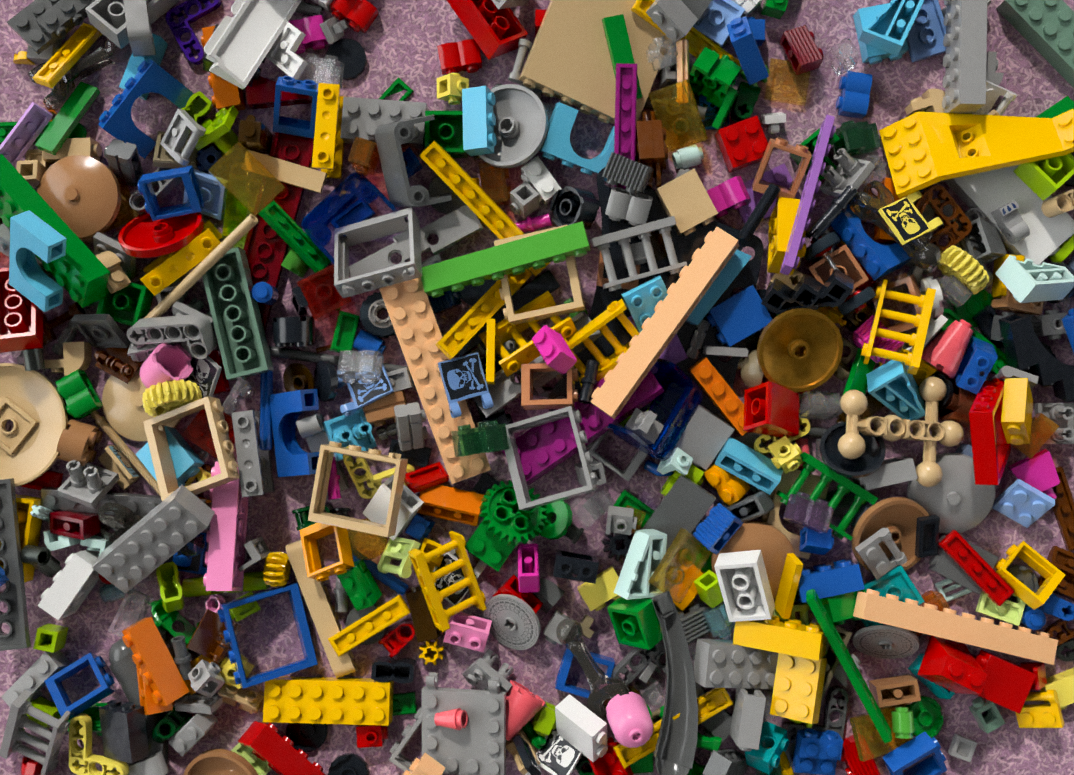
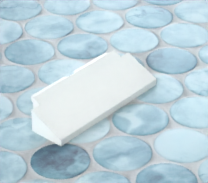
[204,0,302,89]

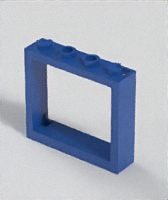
[218,582,318,689]

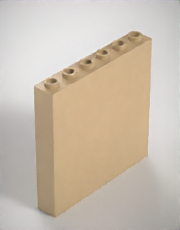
[519,0,670,125]

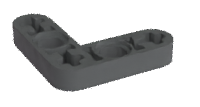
[611,641,667,687]
[782,686,848,743]

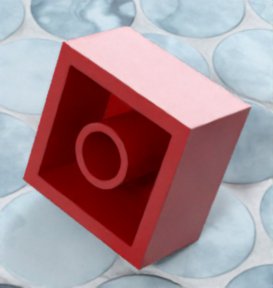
[715,115,768,173]

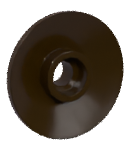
[283,363,315,392]

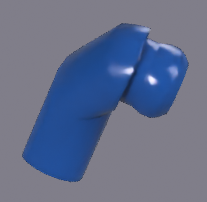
[644,460,674,476]

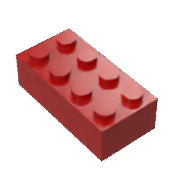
[447,0,528,60]
[0,267,43,353]

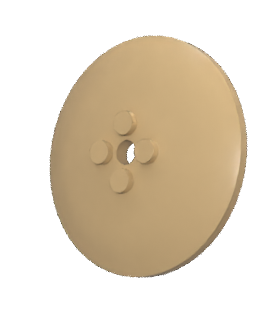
[0,363,68,487]

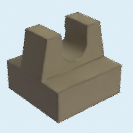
[572,615,594,639]

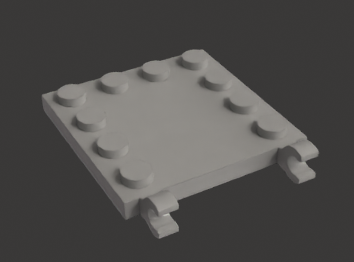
[422,672,506,775]

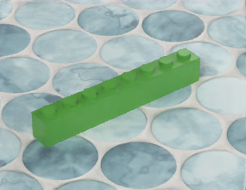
[421,221,591,298]

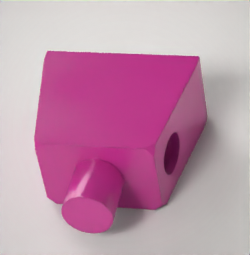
[1008,449,1060,499]

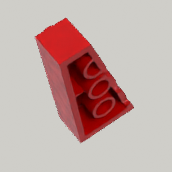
[237,721,325,775]

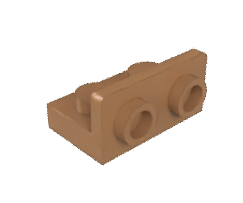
[991,288,1044,315]

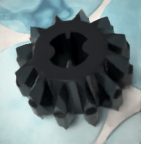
[602,532,634,562]

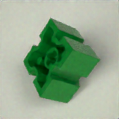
[689,47,742,108]

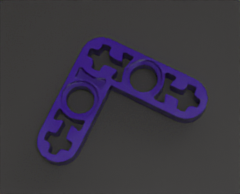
[166,0,222,65]

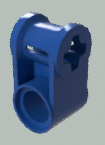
[1036,588,1074,621]

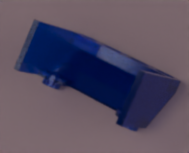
[301,172,398,264]
[607,358,703,461]

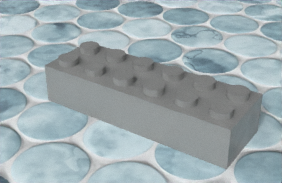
[942,0,987,114]
[92,485,215,594]

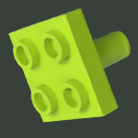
[195,106,239,156]

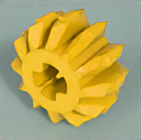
[263,552,292,587]

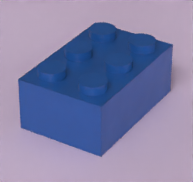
[795,559,865,603]

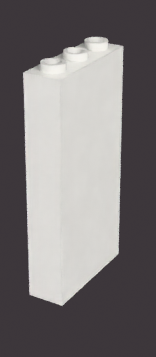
[944,154,1074,265]

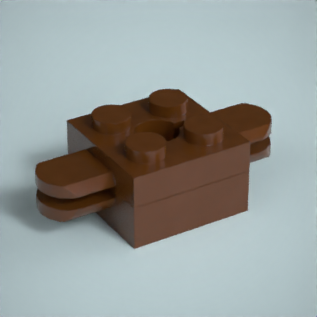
[635,111,668,188]

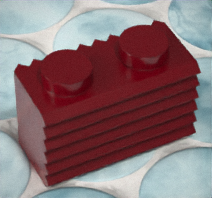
[780,25,824,75]

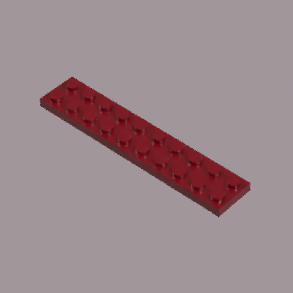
[243,132,314,331]

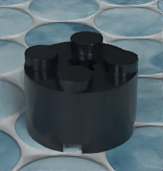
[550,186,600,230]
[272,316,316,347]

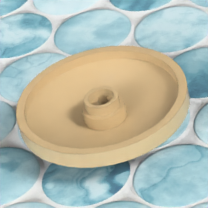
[102,361,182,441]

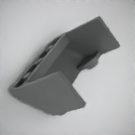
[375,114,452,208]

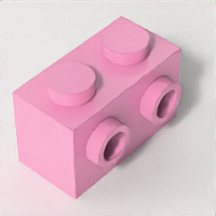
[443,612,492,653]

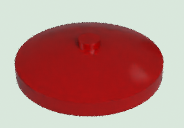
[118,205,204,258]

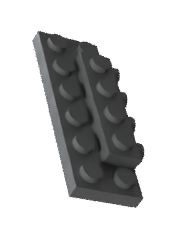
[7,0,95,55]

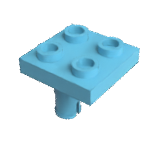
[621,275,668,332]
[322,408,377,461]

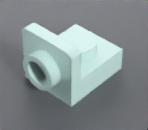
[657,447,693,476]
[43,530,81,551]
[80,535,113,556]

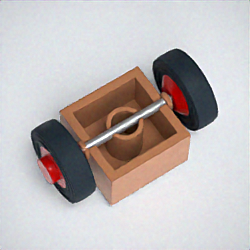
[804,231,876,316]

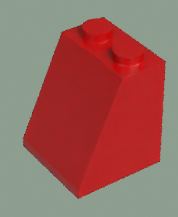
[743,381,800,438]
[917,636,988,695]
[975,650,1036,714]

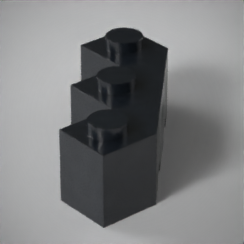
[761,269,854,315]

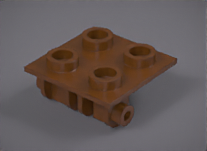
[94,344,144,384]
[186,609,241,664]

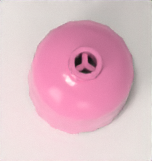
[140,343,193,388]
[606,692,653,748]

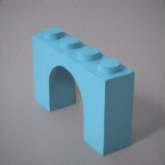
[539,102,615,182]
[9,210,67,312]

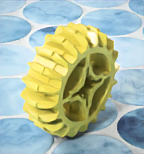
[935,245,989,294]
[142,379,202,417]

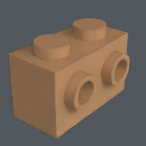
[868,674,921,708]

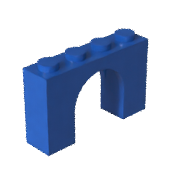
[98,59,194,159]
[831,191,916,281]
[269,389,319,477]

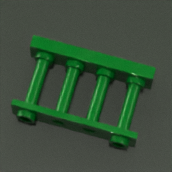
[776,452,878,541]

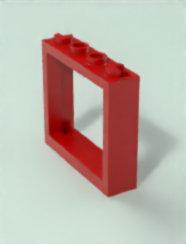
[969,378,1011,485]

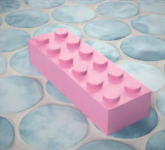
[203,462,249,591]

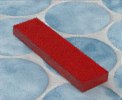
[939,530,1014,606]

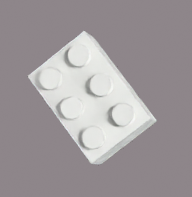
[38,549,100,620]
[714,550,775,622]

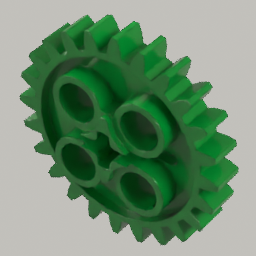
[479,480,547,546]

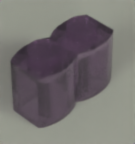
[783,492,834,533]

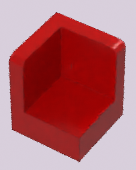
[1020,662,1047,690]

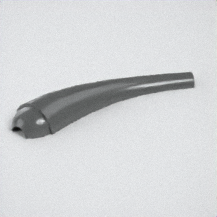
[651,591,698,775]
[109,639,168,775]

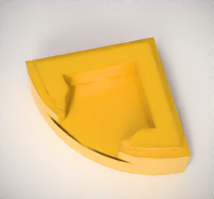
[13,51,35,65]

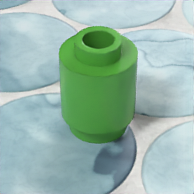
[891,706,915,739]

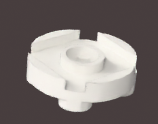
[919,276,944,318]

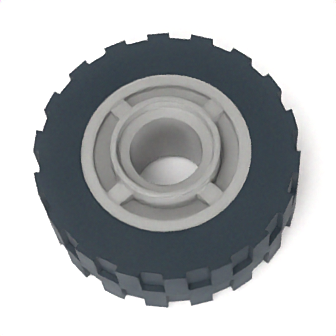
[360,292,396,338]

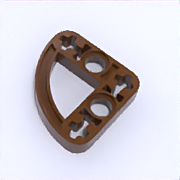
[909,185,972,264]

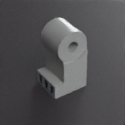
[991,200,1030,244]

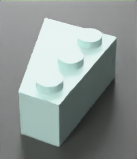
[995,255,1074,303]
[614,529,667,600]

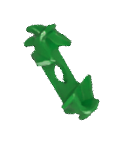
[150,599,200,650]

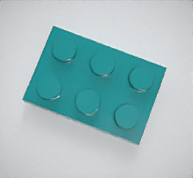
[861,565,925,627]

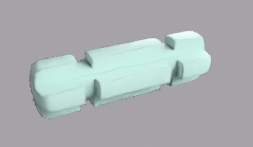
[30,505,55,522]

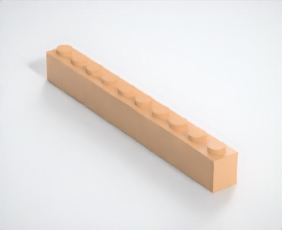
[591,227,739,420]
[853,589,1058,665]

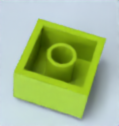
[1013,153,1074,201]

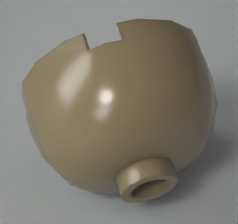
[737,349,766,388]

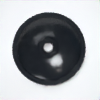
[820,422,886,478]

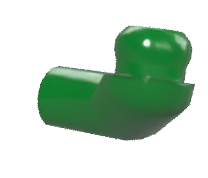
[522,721,546,749]

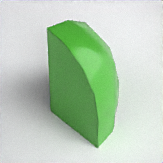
[281,249,309,278]

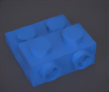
[792,728,843,775]

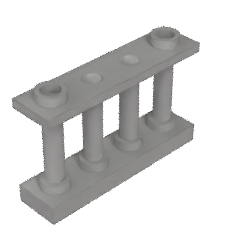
[590,216,687,292]
[232,410,275,497]
[0,690,71,775]

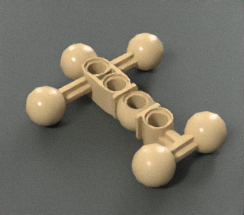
[837,377,964,487]

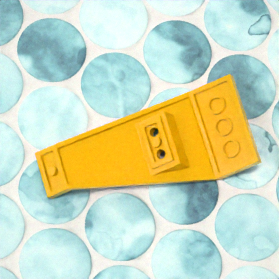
[879,109,1074,199]

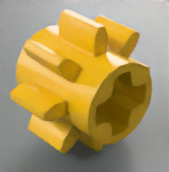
[419,639,444,665]

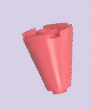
[921,319,974,379]
[506,680,546,741]

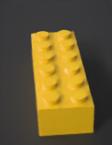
[263,676,394,726]

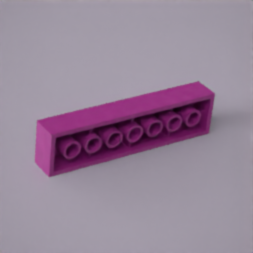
[501,370,665,485]

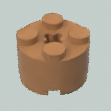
[56,419,103,466]

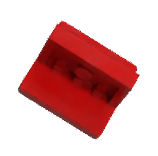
[588,737,634,775]

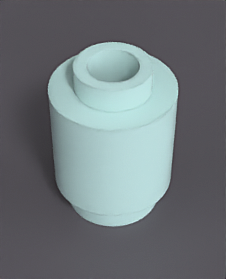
[672,144,704,169]

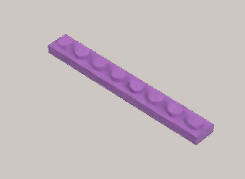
[780,115,836,275]

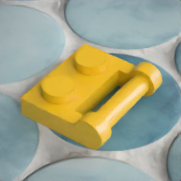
[1015,689,1065,728]

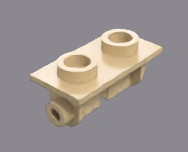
[218,683,264,714]

